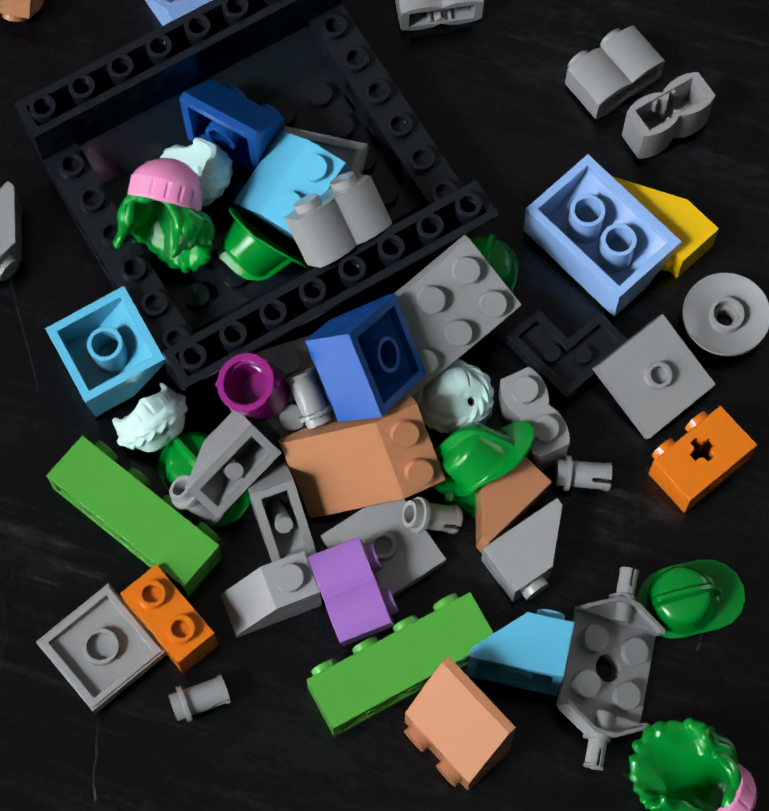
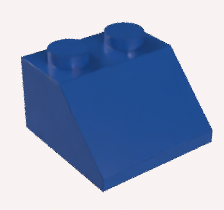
[179,79,286,174]
[305,294,427,422]

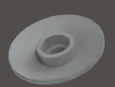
[682,273,769,356]

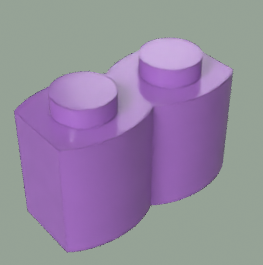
[308,537,399,646]

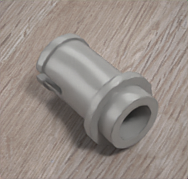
[285,367,333,429]
[554,455,612,491]
[169,475,224,526]
[402,497,463,534]
[168,674,231,722]

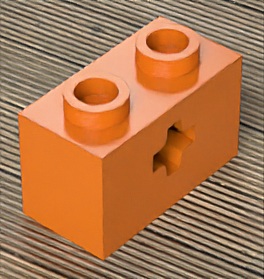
[649,406,757,513]
[120,564,219,674]

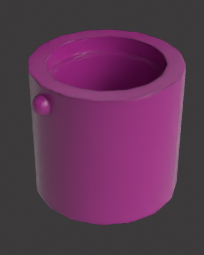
[215,353,291,421]

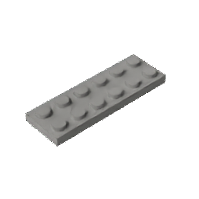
[266,235,522,438]

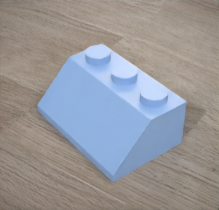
[523,154,682,317]

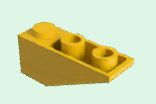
[612,176,719,278]

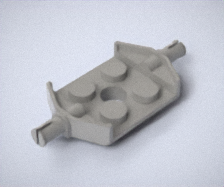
[556,567,666,770]

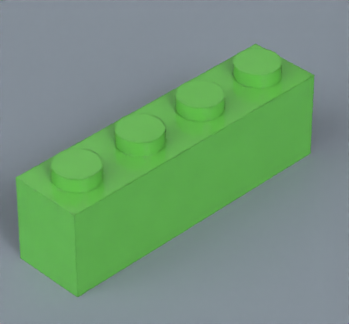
[46,435,223,598]
[306,592,494,737]

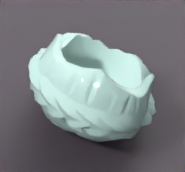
[160,137,233,207]
[412,359,494,435]
[112,382,188,452]

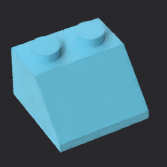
[233,131,350,243]
[45,286,166,417]
[467,609,574,696]

